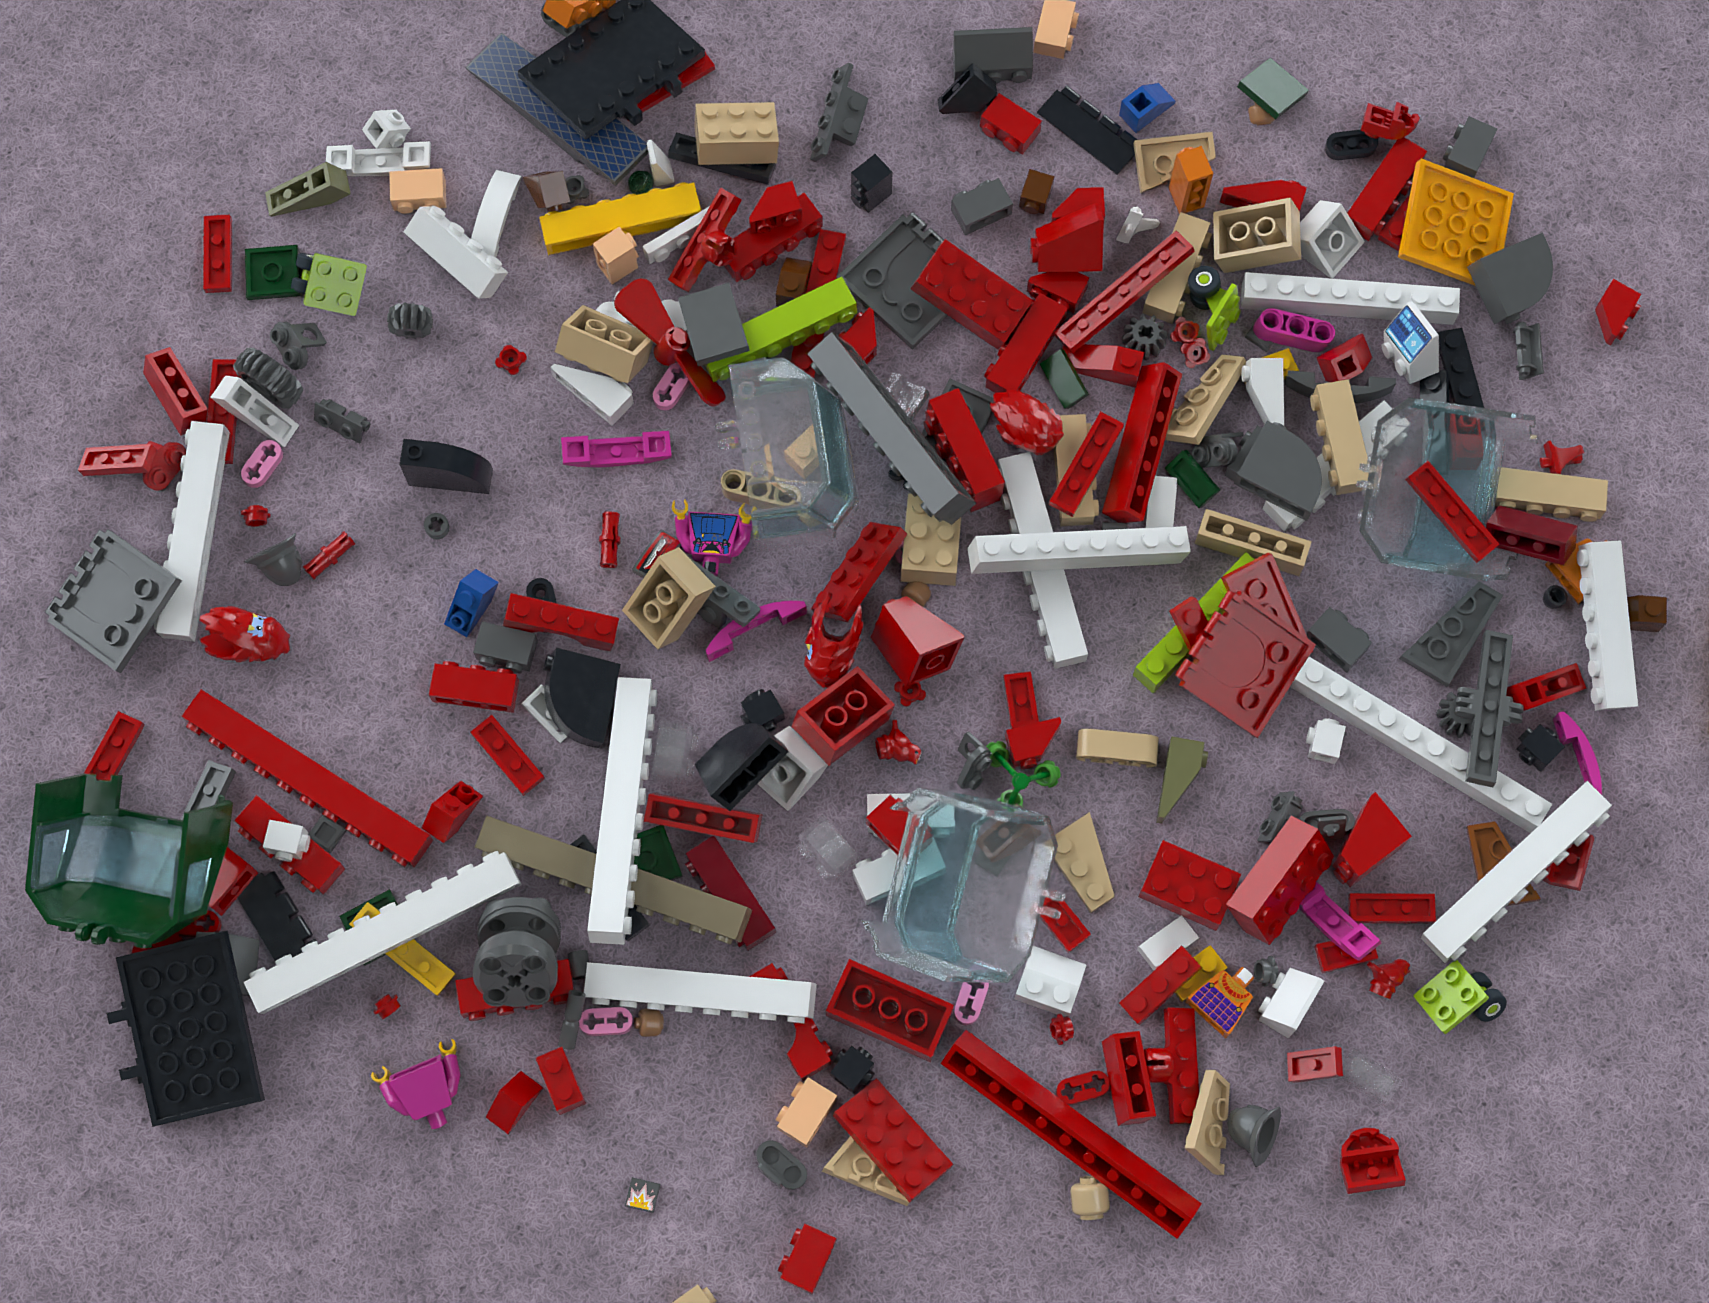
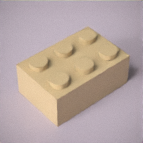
[694,102,779,165]
[1213,198,1301,273]
[555,305,653,383]
[901,493,961,586]
[622,547,716,649]

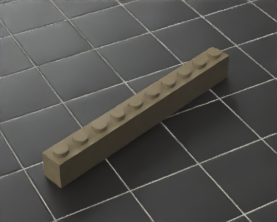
[475,815,752,945]

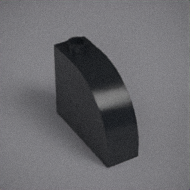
[399,439,493,494]
[543,647,621,748]
[694,723,789,811]

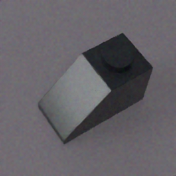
[938,63,997,114]

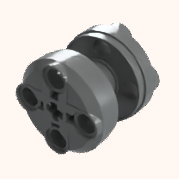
[473,897,561,1007]

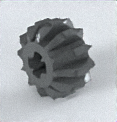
[387,303,433,339]
[1122,313,1168,360]
[1436,692,1473,738]

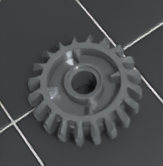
[233,348,303,409]

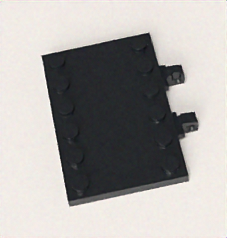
[518,0,705,140]
[106,931,265,1127]

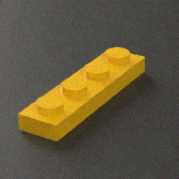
[349,902,456,996]

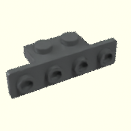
[810,62,869,162]
[689,557,760,629]

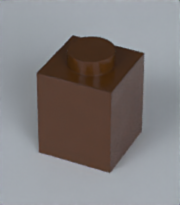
[1019,169,1055,214]

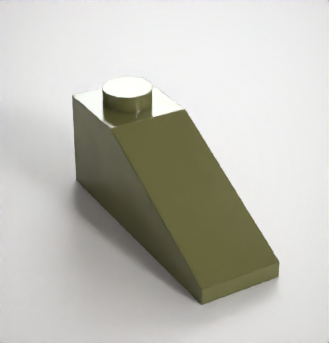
[265,162,351,217]
[1156,736,1208,824]

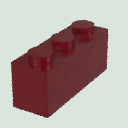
[1486,505,1578,566]

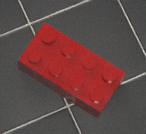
[910,239,1033,349]
[923,388,1005,513]
[1226,816,1334,945]
[826,959,954,1063]

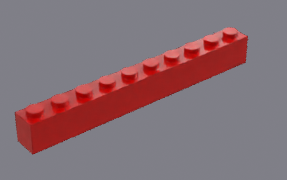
[182,689,433,868]
[940,1030,1202,1239]

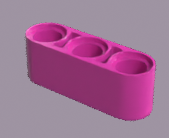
[1253,308,1335,352]

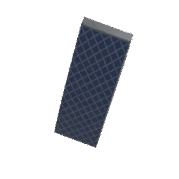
[465,33,648,186]

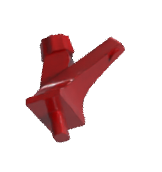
[1539,440,1584,474]

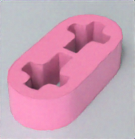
[653,363,690,410]
[241,440,283,488]
[954,971,989,1025]
[579,1007,634,1036]

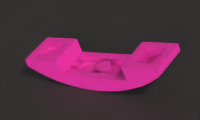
[561,431,672,468]
[706,601,807,662]
[1553,711,1602,795]
[1299,882,1381,961]

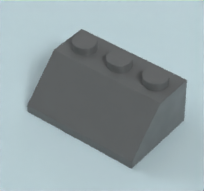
[952,27,1033,84]

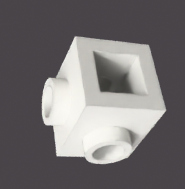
[362,110,411,149]

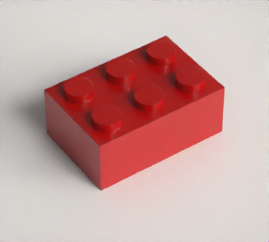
[791,666,895,766]
[1138,840,1241,931]

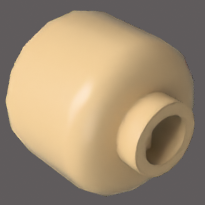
[1070,1176,1110,1220]

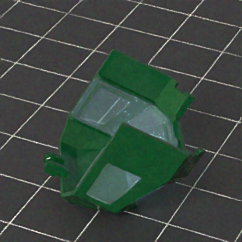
[25,773,233,948]

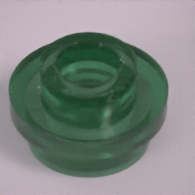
[628,171,654,195]

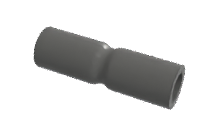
[558,990,586,1050]

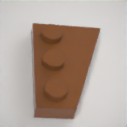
[1466,821,1541,906]

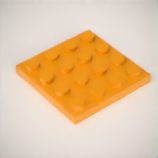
[1398,158,1514,286]

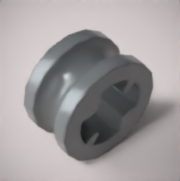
[424,513,450,539]

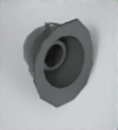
[243,533,302,586]
[1227,1105,1281,1168]

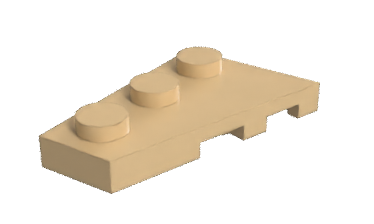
[1133,132,1216,193]
[1043,812,1115,913]
[1185,1070,1230,1175]
[822,1136,909,1206]

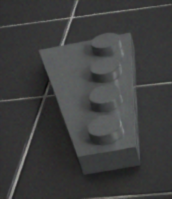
[1399,581,1503,687]

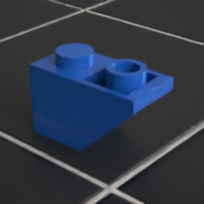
[1119,83,1176,133]
[444,569,499,637]

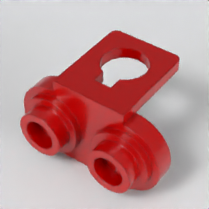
[143,441,187,491]

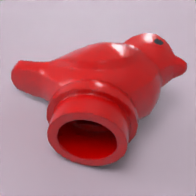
[875,720,922,765]
[1367,959,1410,999]

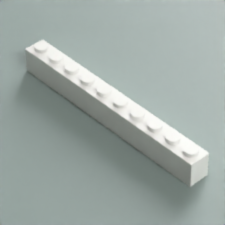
[1291,657,1552,833]
[587,677,657,945]
[244,851,521,1014]

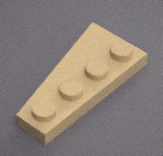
[1165,355,1246,445]

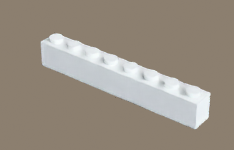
[1241,272,1460,325]
[154,421,230,642]
[998,452,1088,669]
[968,526,1191,574]
[1421,781,1612,963]
[584,962,817,1023]

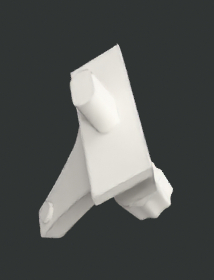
[1116,207,1160,243]

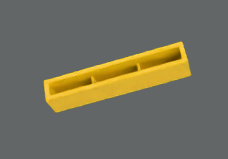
[539,182,701,255]

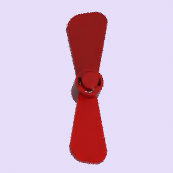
[614,278,726,407]

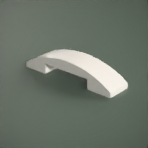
[326,141,431,176]
[471,170,522,258]

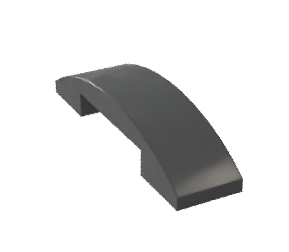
[1284,370,1396,403]

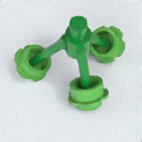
[986,741,1061,815]

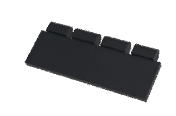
[1037,86,1138,175]
[238,871,319,961]

